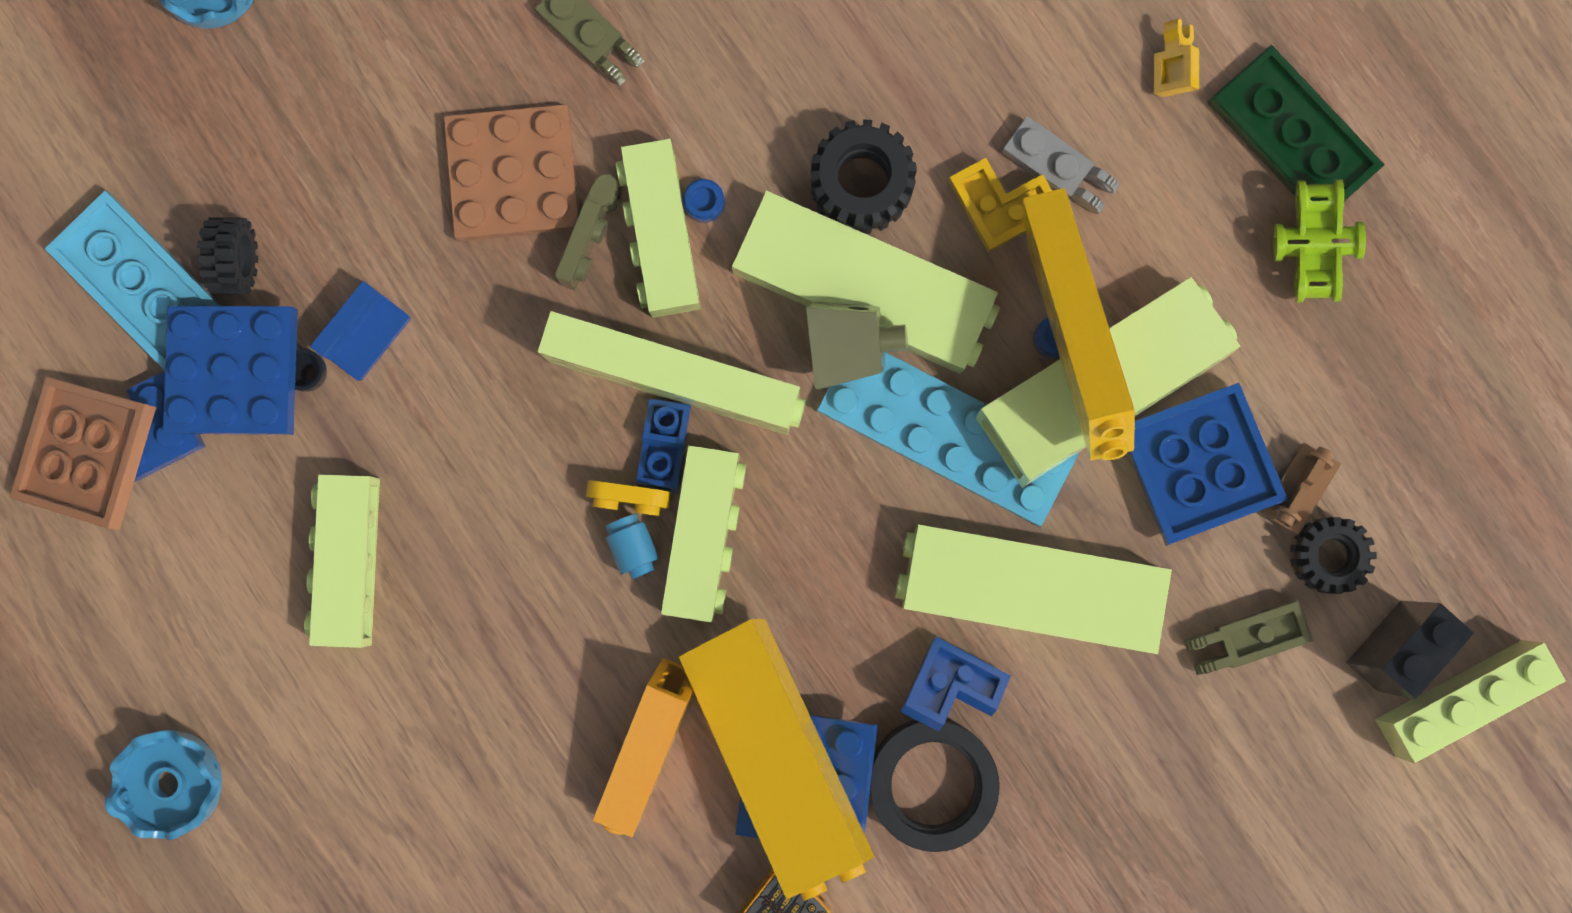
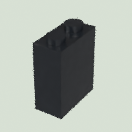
[1346,601,1474,700]

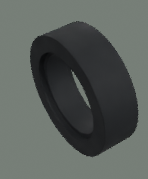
[870,719,1000,852]

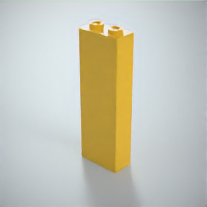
[1023,188,1135,461]
[679,619,875,901]

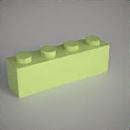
[616,139,701,318]
[661,445,746,622]
[304,475,380,648]
[1375,640,1566,763]

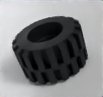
[810,119,917,234]

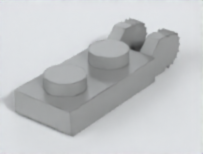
[1002,116,1120,215]

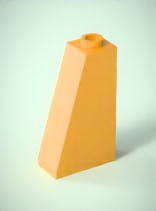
[593,658,694,837]

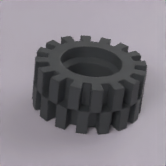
[197,217,258,294]
[1290,517,1377,594]

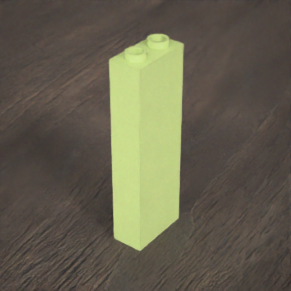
[732,190,1000,374]
[976,277,1240,488]
[538,311,806,435]
[895,524,1172,654]

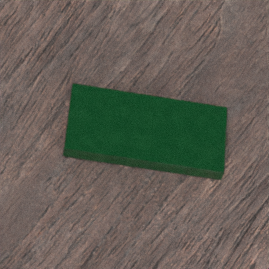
[1207,44,1385,202]

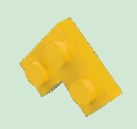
[948,158,1052,253]

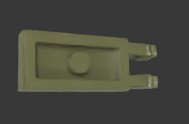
[535,0,644,86]
[555,173,621,291]
[1185,600,1313,675]

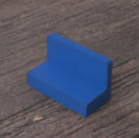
[310,281,411,381]

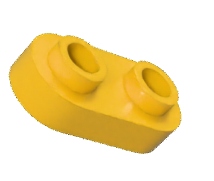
[585,480,671,516]

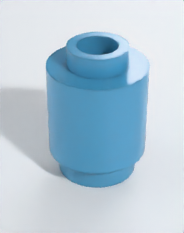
[605,514,659,580]

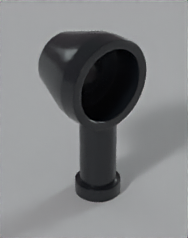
[295,341,327,392]

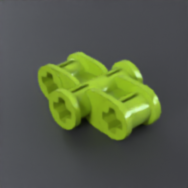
[1273,179,1366,303]

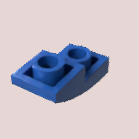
[636,399,691,494]

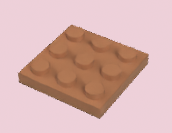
[444,104,579,242]
[9,377,156,530]

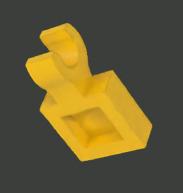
[1154,19,1199,98]

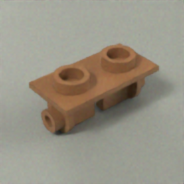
[1260,442,1341,536]

